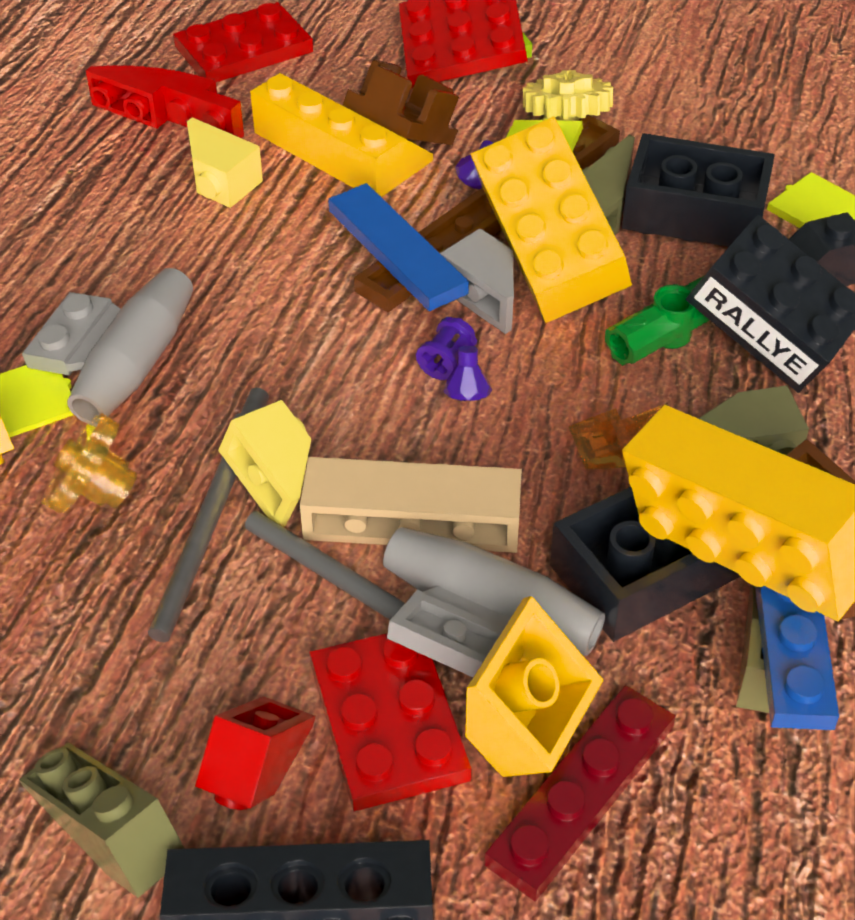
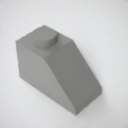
[440,229,514,334]

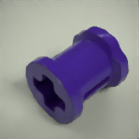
[416,317,477,380]

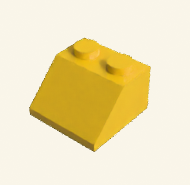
[465,596,604,777]

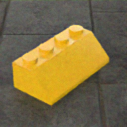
[250,73,433,197]

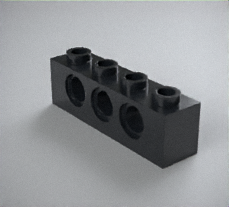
[160,840,433,920]

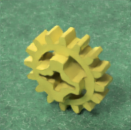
[523,70,613,121]

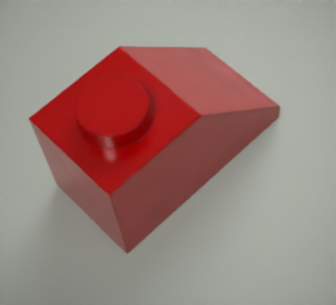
[195,696,316,810]

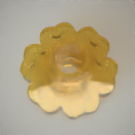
[41,413,138,514]

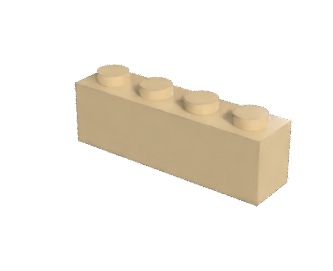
[300,457,522,553]

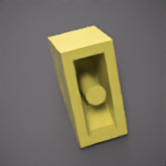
[187,117,263,208]
[218,400,311,527]

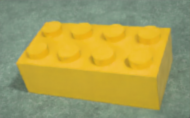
[470,116,632,324]
[622,405,855,622]

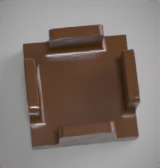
[343,60,459,145]

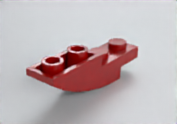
[85,65,244,138]

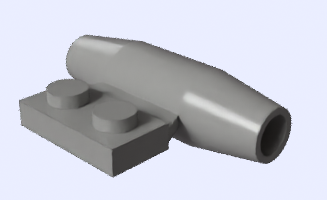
[22,268,193,425]
[383,527,605,677]

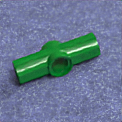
[605,276,709,366]

